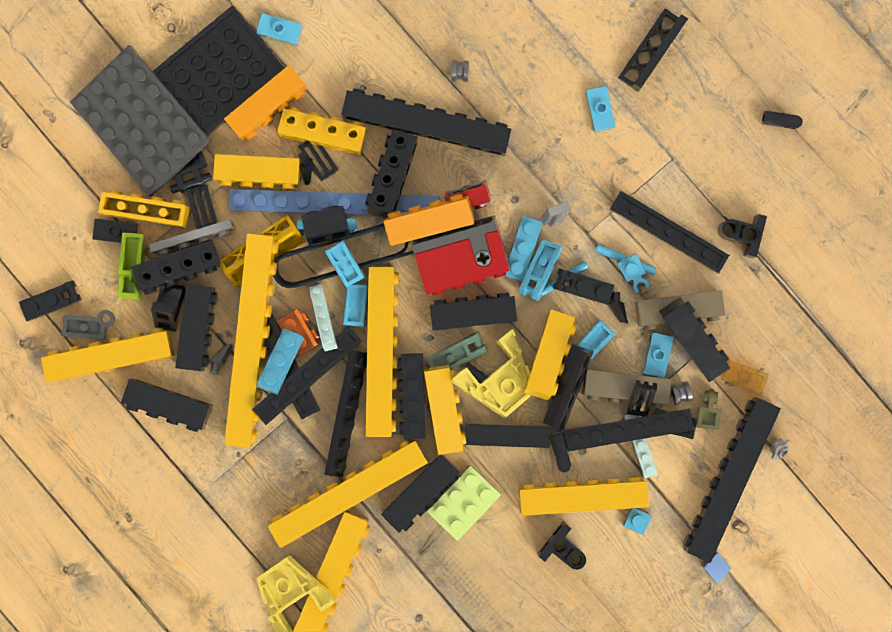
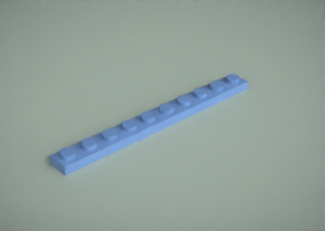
[229,189,439,216]

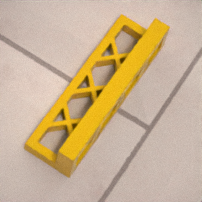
[220,215,306,287]

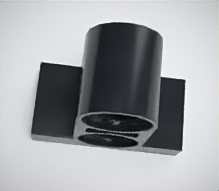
[718,214,767,258]
[151,285,185,332]
[537,521,586,570]

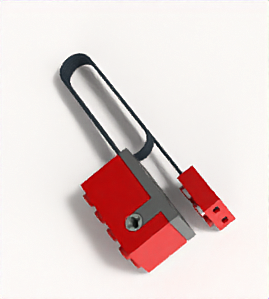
[273,180,509,296]

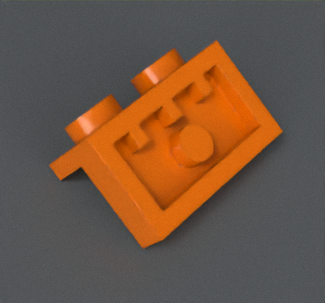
[276,308,320,357]

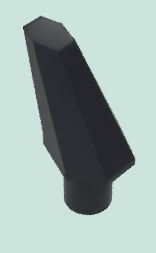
[298,152,313,185]
[608,292,628,323]

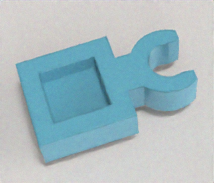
[618,253,649,293]

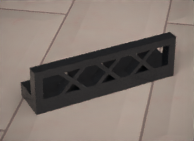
[618,9,688,92]
[543,344,593,432]
[465,424,552,448]

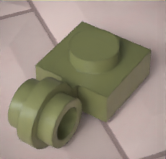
[697,389,721,430]

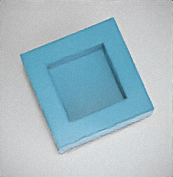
[623,508,652,535]

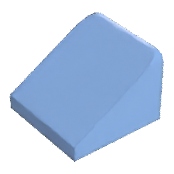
[701,552,731,584]

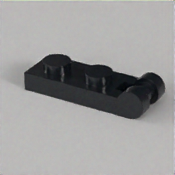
[553,268,614,305]
[19,280,82,322]

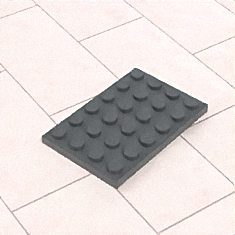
[70,45,212,197]

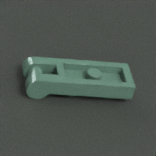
[426,331,488,370]

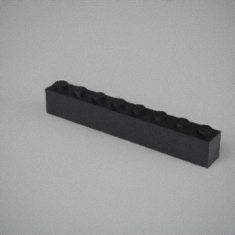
[341,88,511,156]
[683,397,781,563]

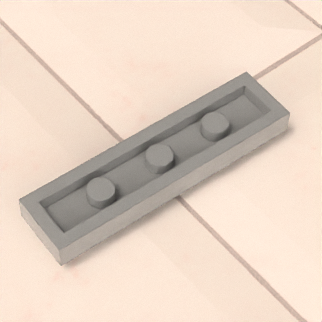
[541,202,571,227]
[149,219,235,256]

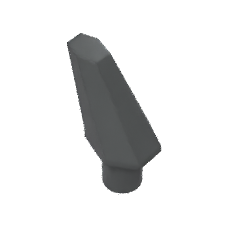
[209,344,233,375]

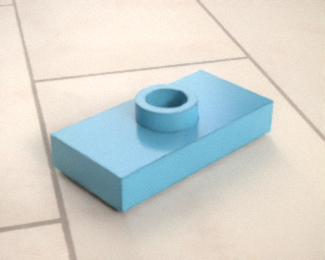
[256,13,303,46]
[586,86,616,132]
[325,240,365,288]
[343,284,368,327]
[576,320,615,361]
[643,332,674,378]

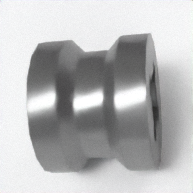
[451,60,469,82]
[671,381,693,405]

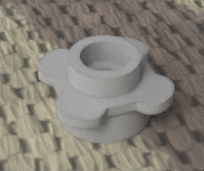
[769,439,791,460]

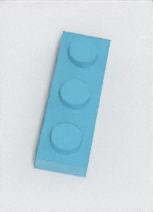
[505,216,543,282]
[257,328,304,395]

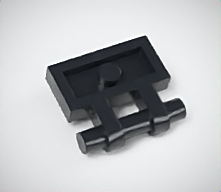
[170,150,213,194]

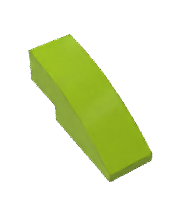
[117,233,145,301]

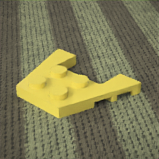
[450,329,531,418]
[256,556,339,632]

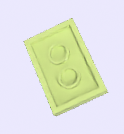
[427,465,501,541]

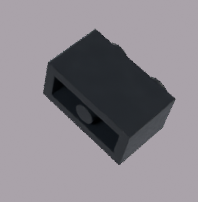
[301,206,351,247]

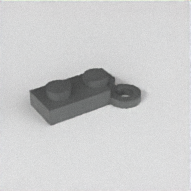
[62,310,115,340]

